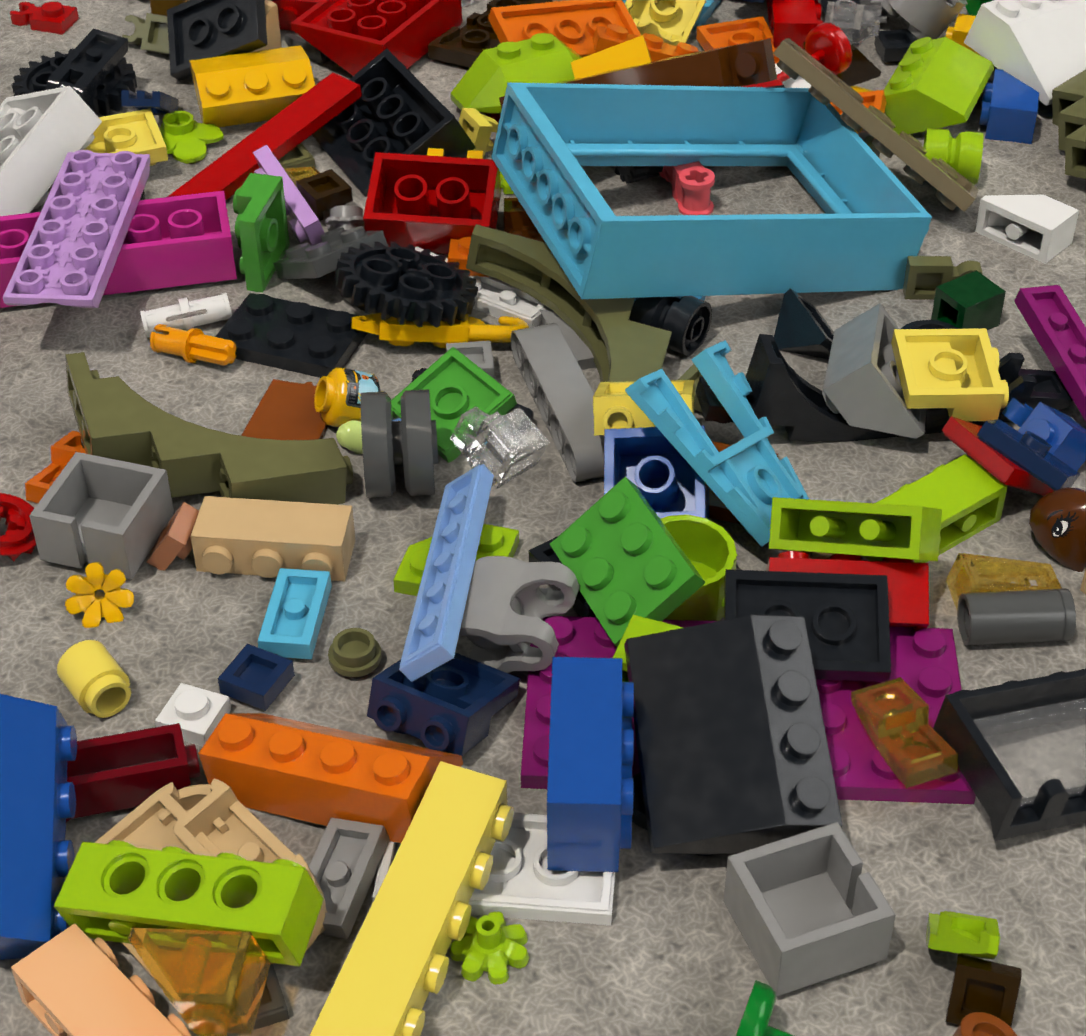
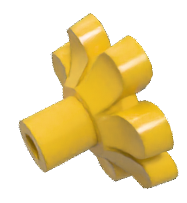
[65,562,134,628]

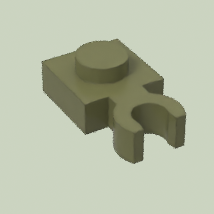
[122,13,169,55]
[903,256,983,299]

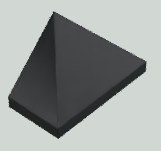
[774,288,834,359]

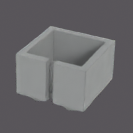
[29,452,174,580]
[724,822,896,997]

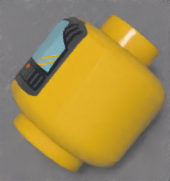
[314,367,384,428]

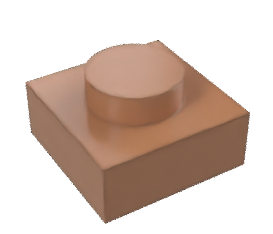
[147,502,199,571]

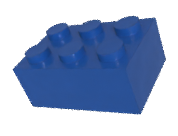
[547,657,634,872]

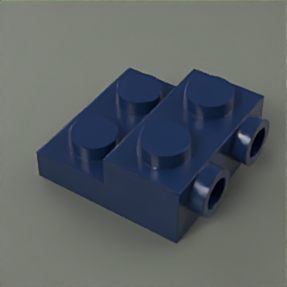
[367,652,521,756]

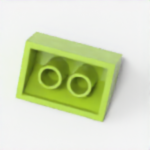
[884,37,994,134]

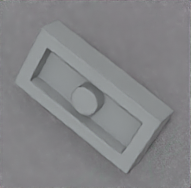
[309,817,390,939]

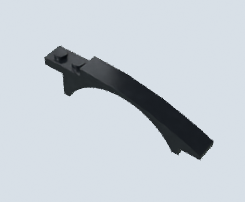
[695,334,1073,441]

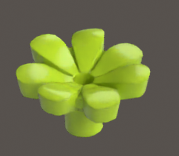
[450,912,529,985]

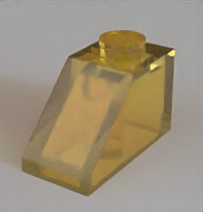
[128,928,271,1036]

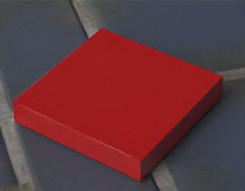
[942,416,1054,496]

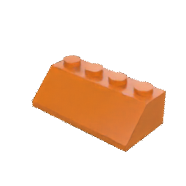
[198,713,463,843]

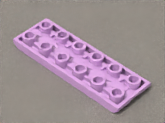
[3,150,150,308]

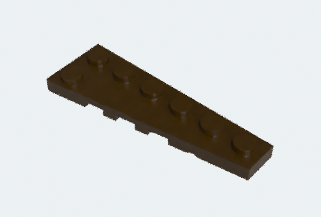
[428,0,553,67]

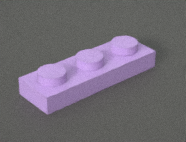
[253,145,324,246]

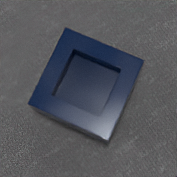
[218,644,295,711]

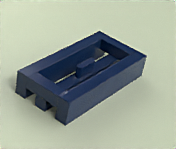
[121,90,179,114]

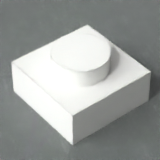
[155,683,231,747]

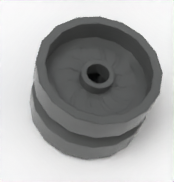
[361,389,438,498]

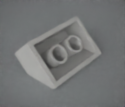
[822,303,927,439]

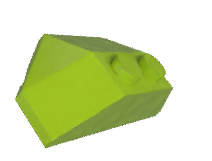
[451,33,583,114]

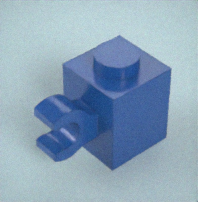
[1002,398,1086,471]

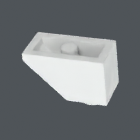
[975,195,1079,264]

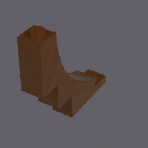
[499,38,777,109]

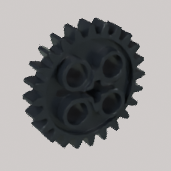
[12,49,137,116]
[334,242,478,327]

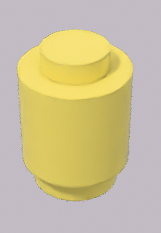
[57,640,131,718]

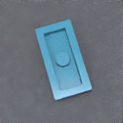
[257,568,332,660]

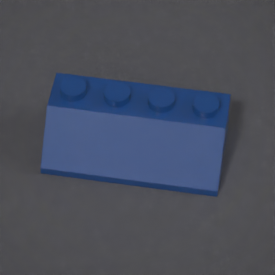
[0,694,77,960]

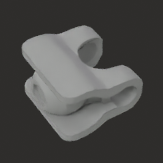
[459,556,580,673]

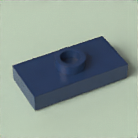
[977,419,1080,491]

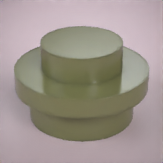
[328,628,382,677]

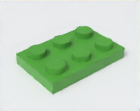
[550,476,705,647]

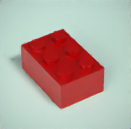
[363,152,501,254]

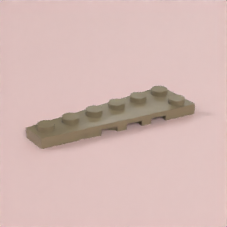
[773,38,979,212]

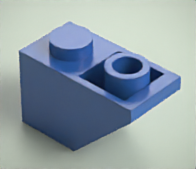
[979,69,1039,144]

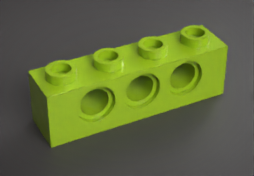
[54,840,324,967]

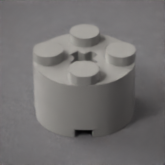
[881,0,967,39]

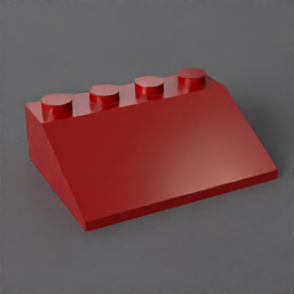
[290,0,463,76]

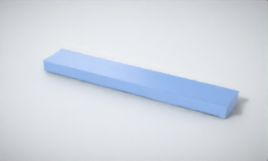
[399,464,494,682]

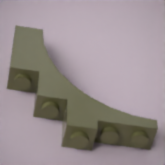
[466,224,672,382]

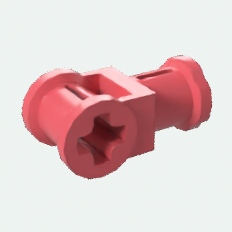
[659,161,715,215]

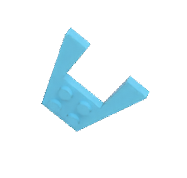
[625,340,809,547]

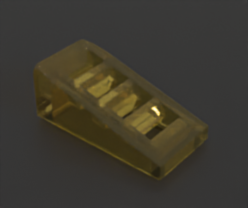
[946,553,1062,610]

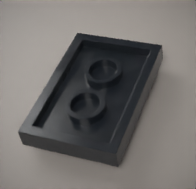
[167,0,267,81]
[215,293,368,378]
[724,570,891,682]

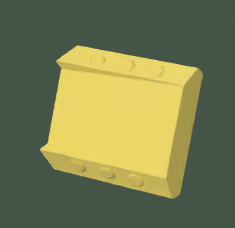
[625,0,707,46]

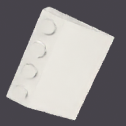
[964,0,1086,106]
[0,86,102,216]

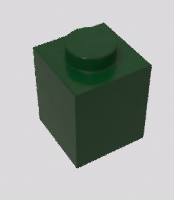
[931,270,1006,330]

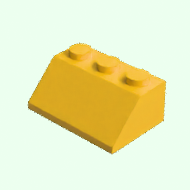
[189,45,315,127]

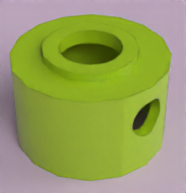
[660,515,737,621]

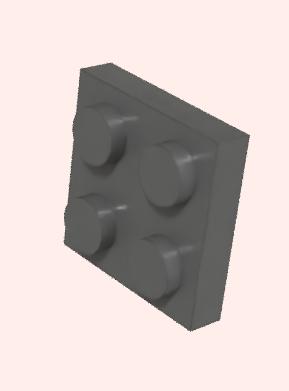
[273,226,388,279]

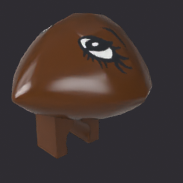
[1029,487,1086,572]

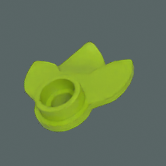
[160,111,224,164]

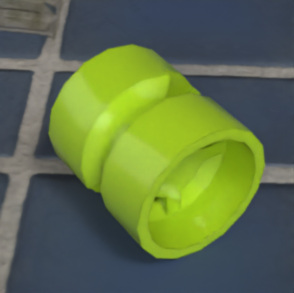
[923,128,984,185]

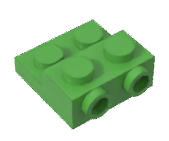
[233,173,290,292]

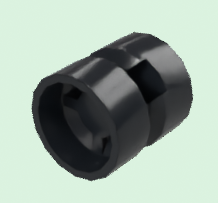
[630,296,712,356]

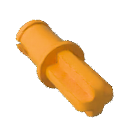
[150,324,237,366]

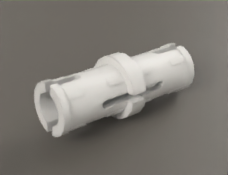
[140,293,232,338]

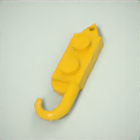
[351,313,529,348]

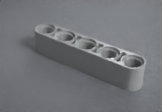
[511,323,604,482]

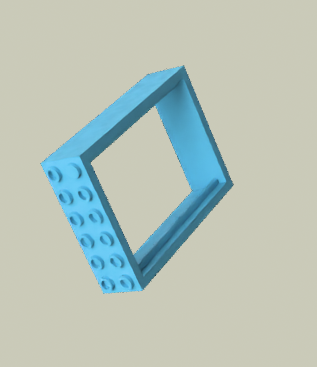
[491,82,932,299]

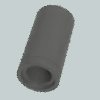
[957,588,1076,646]

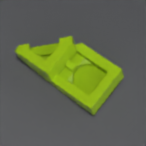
[926,911,1000,960]

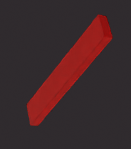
[167,72,362,201]

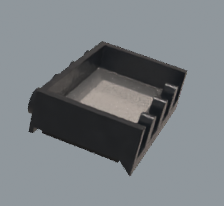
[932,669,1086,841]

